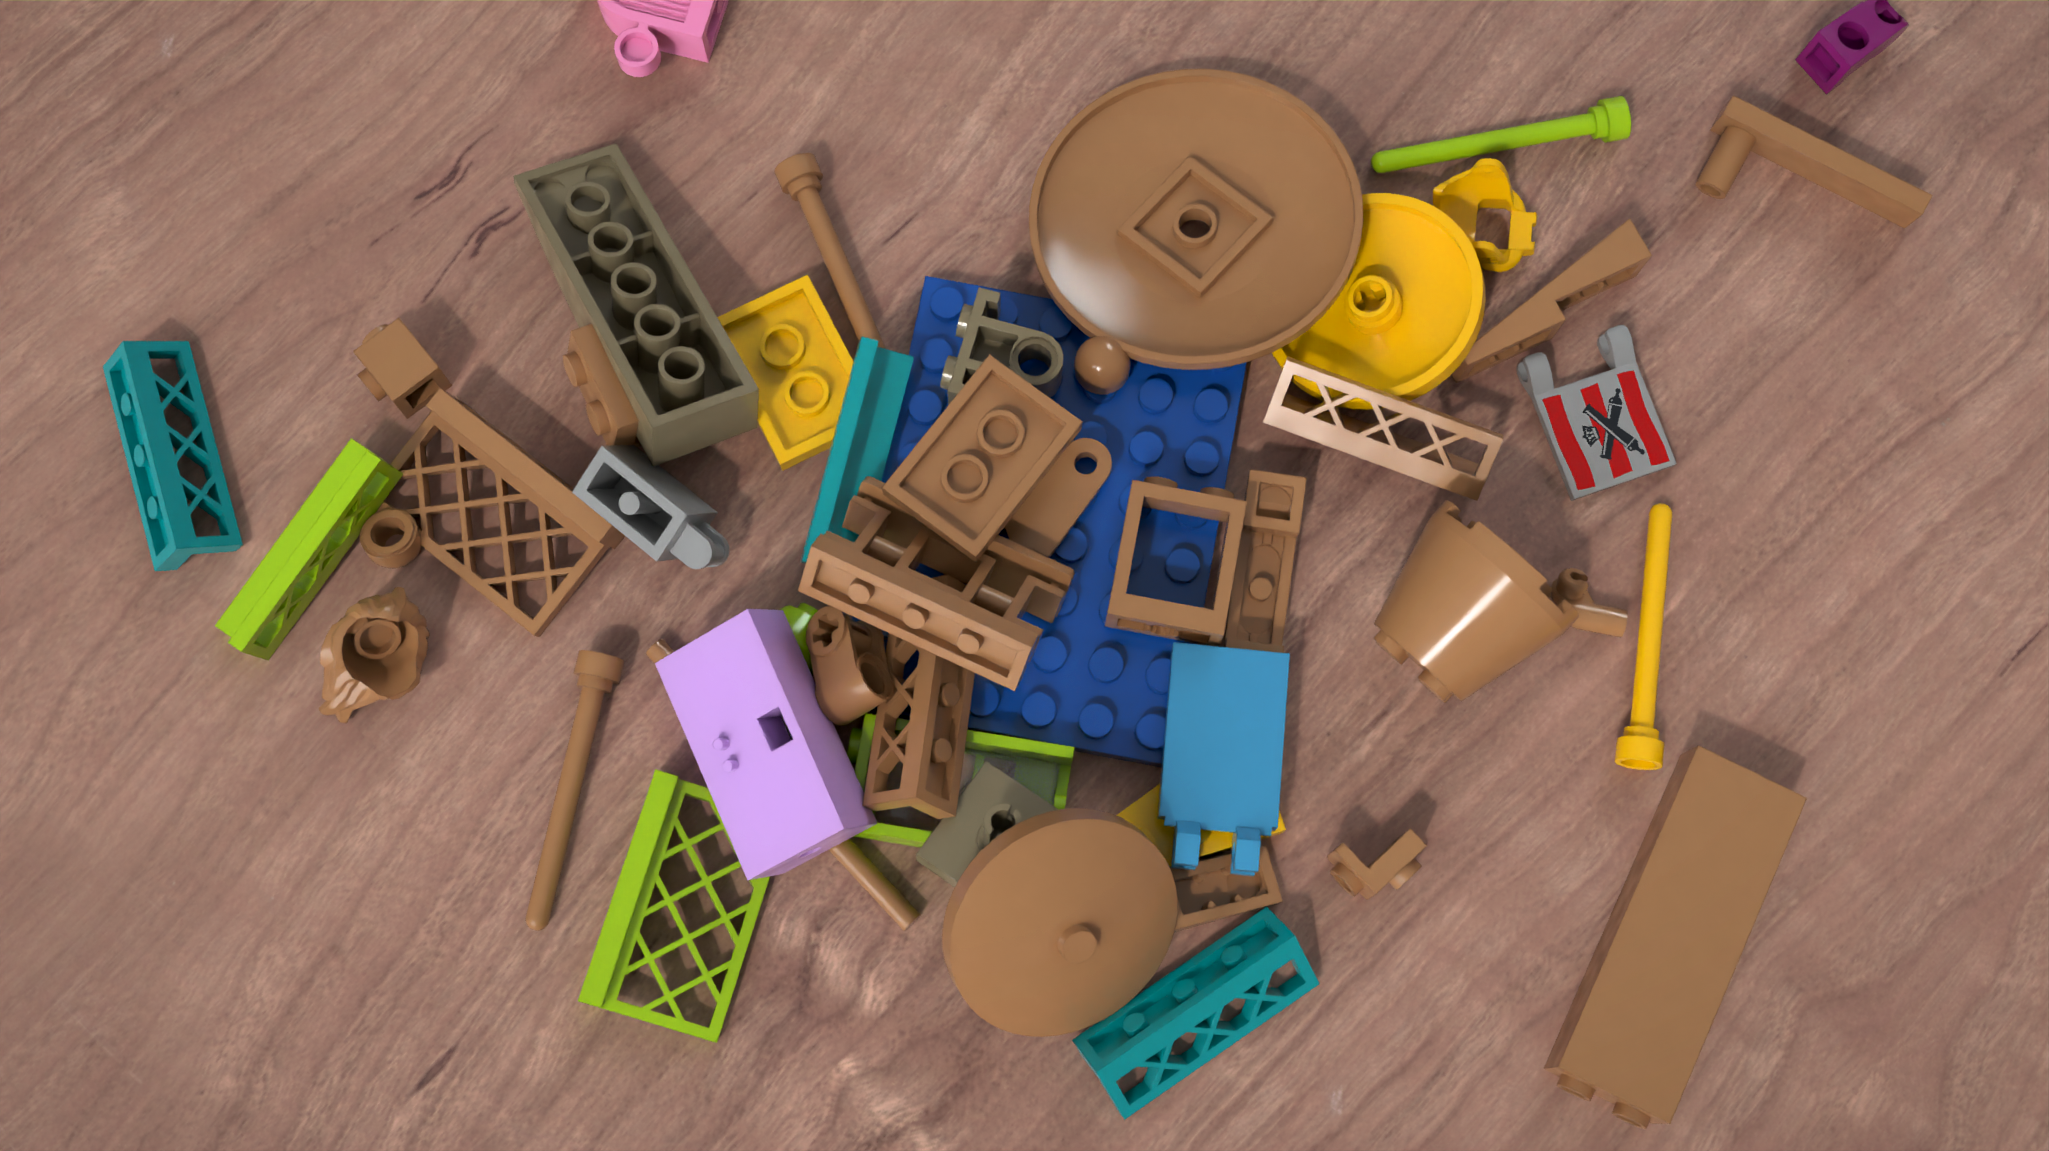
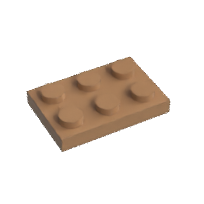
[882,354,1083,562]

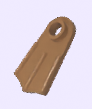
[1004,438,1112,558]

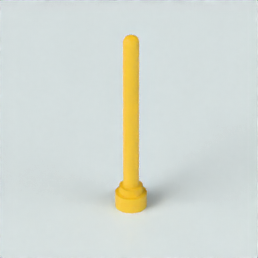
[1615,503,1672,770]

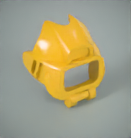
[1433,158,1537,272]

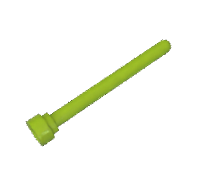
[1371,96,1631,173]

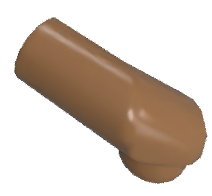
[1551,568,1628,638]

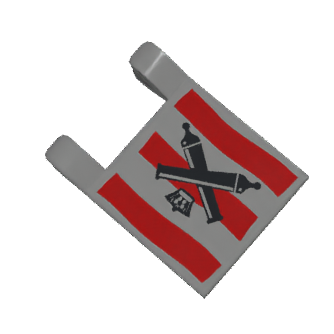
[1516,325,1677,501]

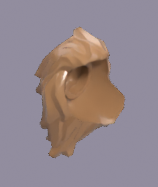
[319,587,430,724]

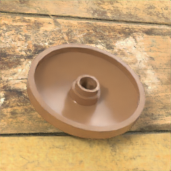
[942,808,1178,1037]

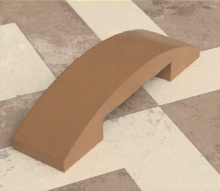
[1223,469,1307,653]

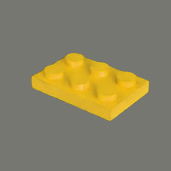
[717,274,853,471]

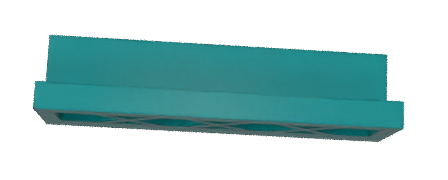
[800,336,914,564]
[103,341,243,571]
[1072,906,1320,1120]

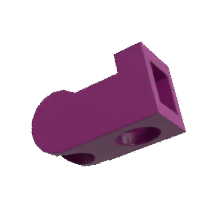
[1795,0,1909,95]

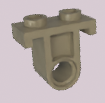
[940,287,1063,405]

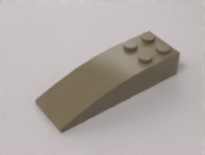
[513,143,759,467]

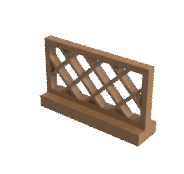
[377,388,625,637]

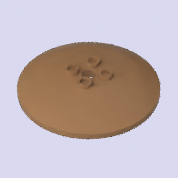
[1029,69,1363,370]

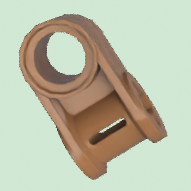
[806,605,895,726]

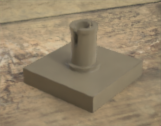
[916,761,1058,887]

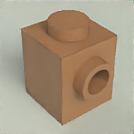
[353,318,452,419]

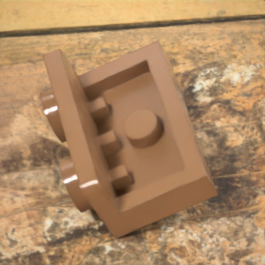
[563,324,641,447]

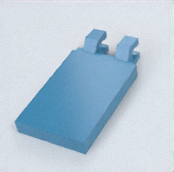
[1157,642,1290,876]

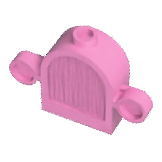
[597,0,729,77]

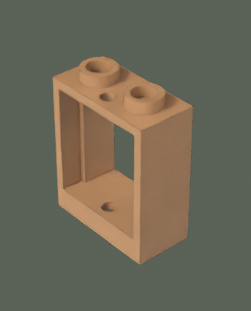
[1105,477,1247,646]

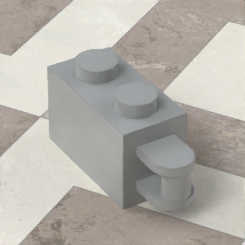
[572,445,729,569]

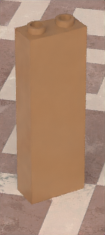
[1544,745,1807,1129]

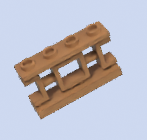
[798,476,1075,691]

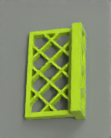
[578,769,770,1043]

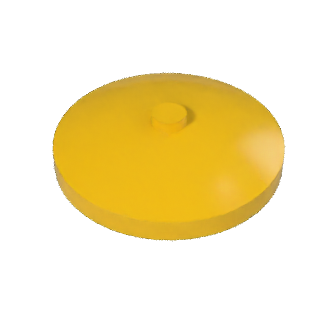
[1272,193,1486,410]

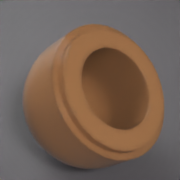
[1074,336,1131,395]
[360,509,421,569]

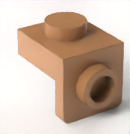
[1327,828,1427,900]

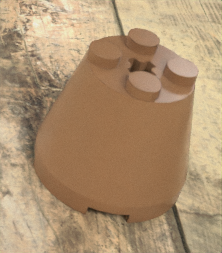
[1373,500,1579,703]

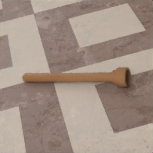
[774,153,886,349]
[525,650,624,931]

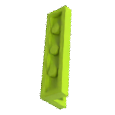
[215,438,403,661]

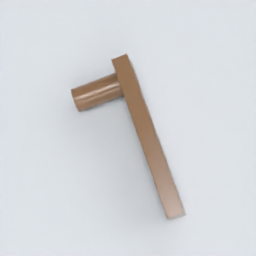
[1695,95,1933,229]

